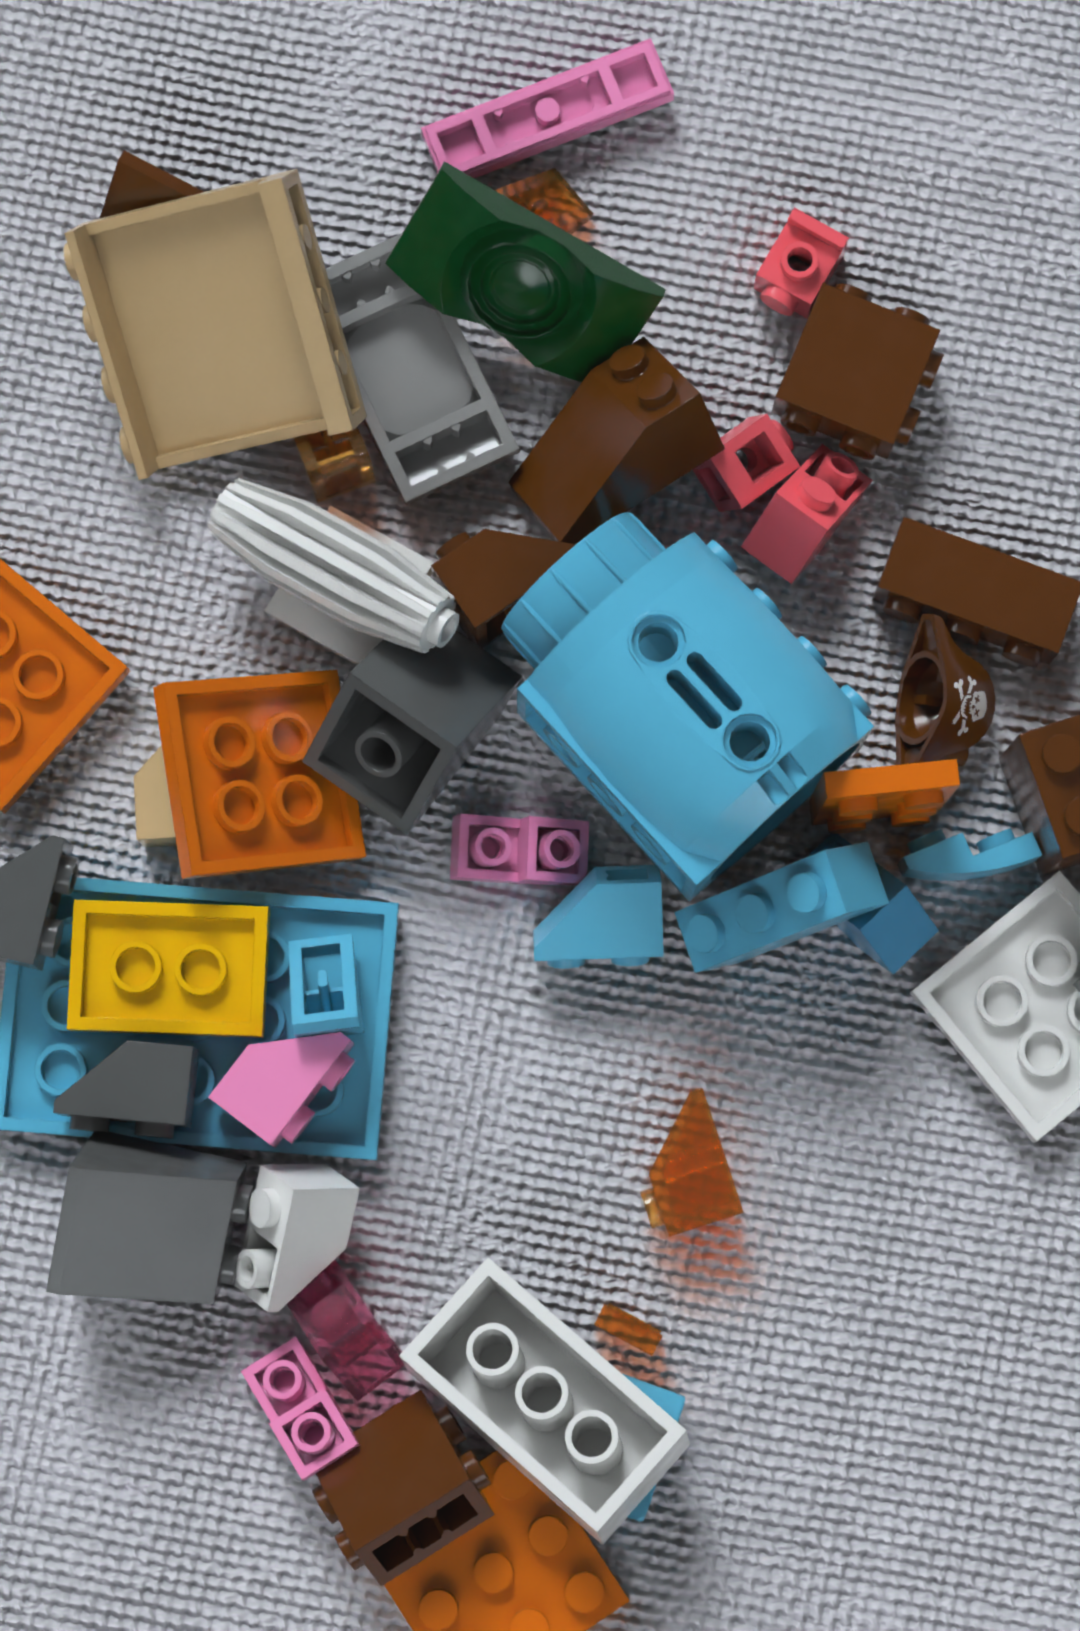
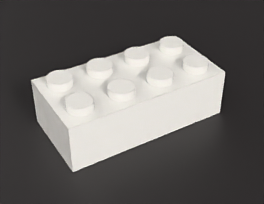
[399,1258,690,1545]

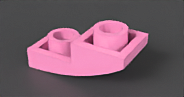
[450,813,589,885]
[241,1336,360,1481]

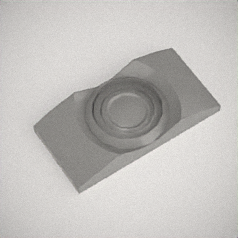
[326,233,520,506]

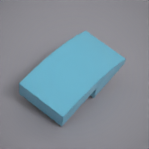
[897,828,1042,881]

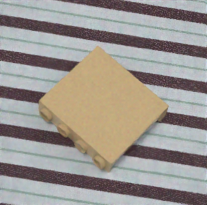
[64,169,367,480]

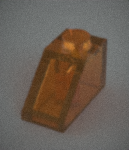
[640,1088,744,1238]

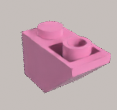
[208,1032,355,1148]

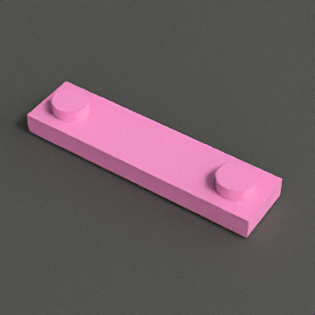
[421,38,674,178]

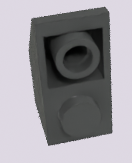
[0,835,79,971]
[53,1040,199,1139]

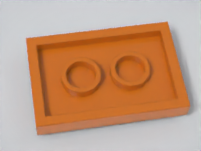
[809,759,960,834]

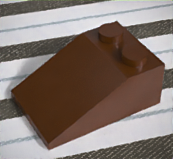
[508,337,725,544]

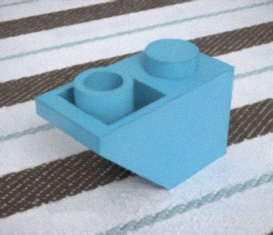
[533,865,664,969]

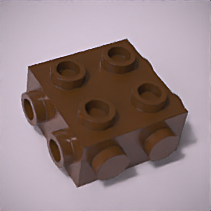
[771,283,944,460]
[312,1390,495,1586]

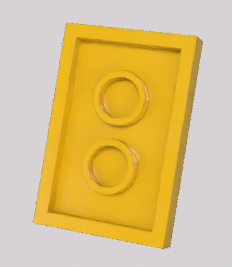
[67,899,270,1038]

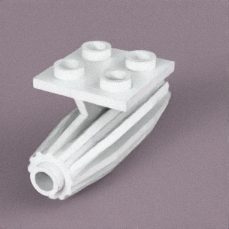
[208,478,459,665]

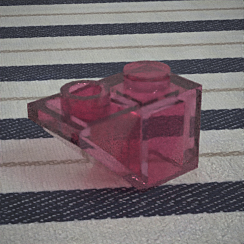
[287,1259,405,1401]

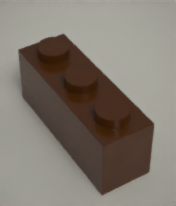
[872,517,1080,667]

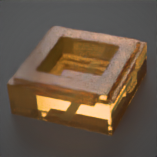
[593,1303,663,1356]

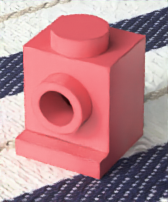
[753,207,849,319]
[693,413,800,512]

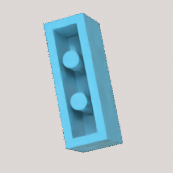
[674,842,889,973]

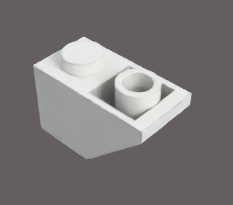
[235,1163,360,1312]

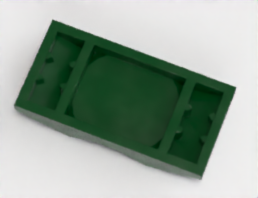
[385,161,666,382]

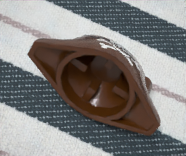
[895,614,996,767]

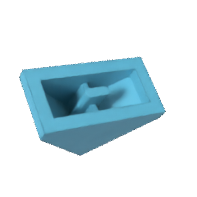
[288,933,364,1038]

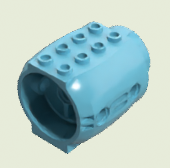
[501,512,874,902]

